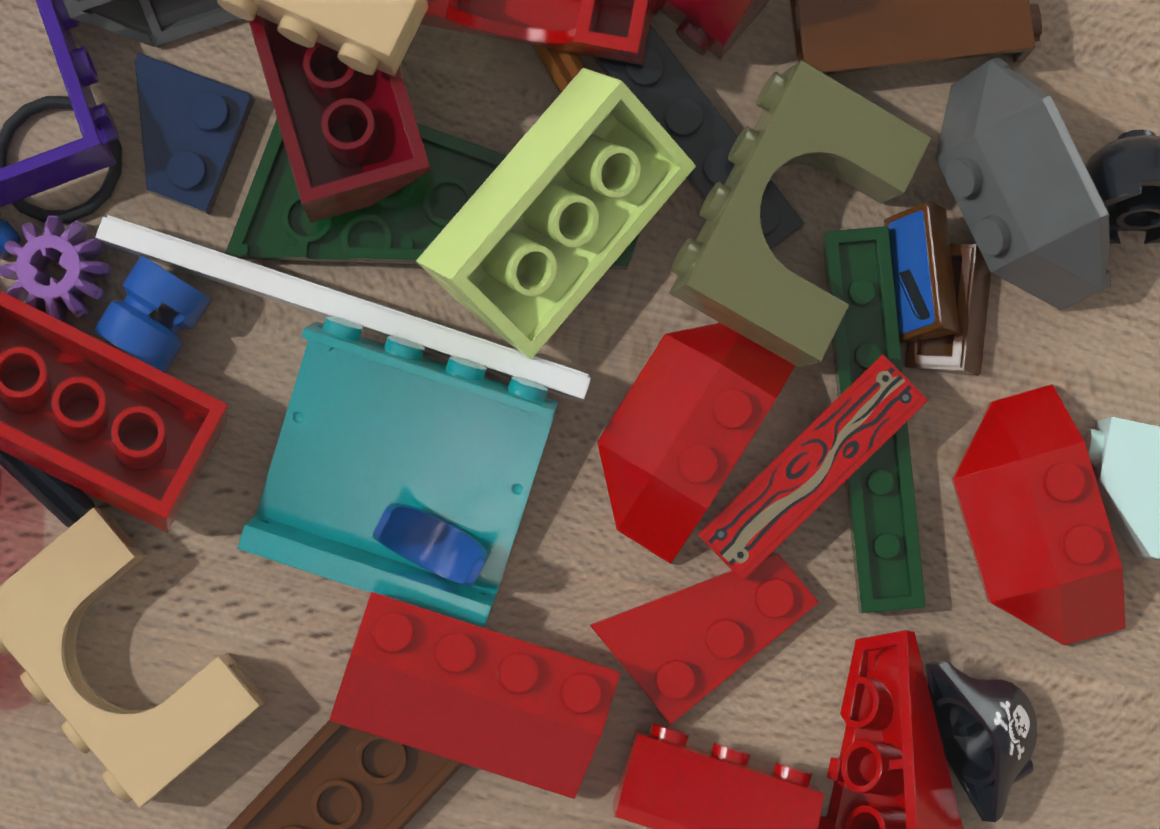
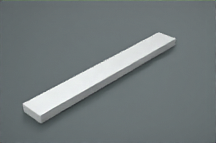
[95,215,591,404]

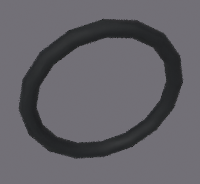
[0,96,122,223]

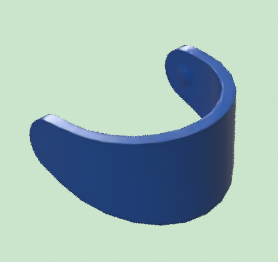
[372,503,487,587]

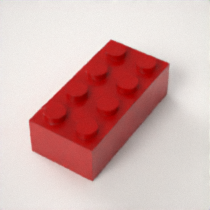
[0,291,228,532]

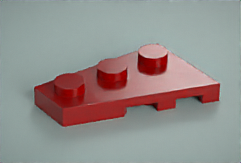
[590,553,819,724]

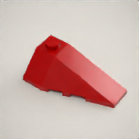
[818,630,963,829]

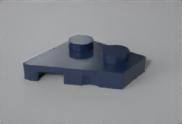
[135,53,255,215]

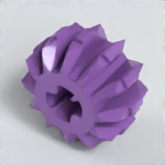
[0,216,112,322]

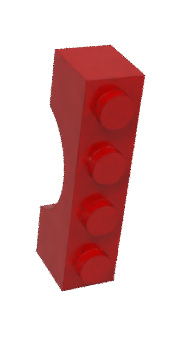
[420,0,655,65]

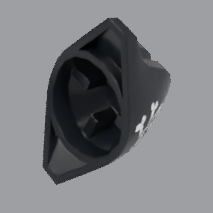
[926,661,1037,822]

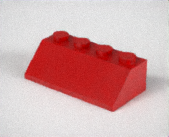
[329,591,621,799]

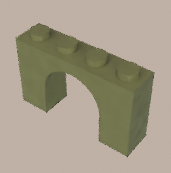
[669,60,931,368]

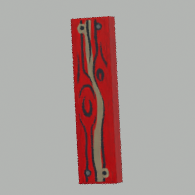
[698,354,929,581]

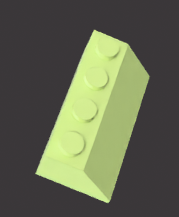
[416,68,696,360]

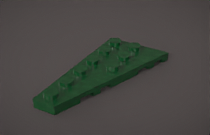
[225,118,641,270]

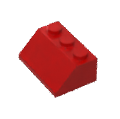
[613,723,824,829]

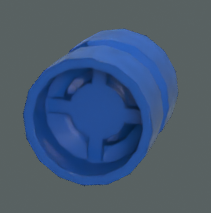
[93,255,212,373]

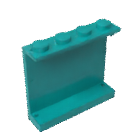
[237,316,559,628]

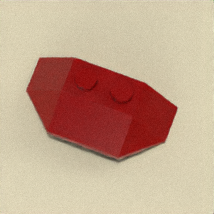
[597,323,795,564]
[951,384,1126,646]

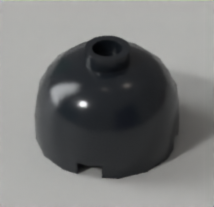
[1085,130,1160,244]

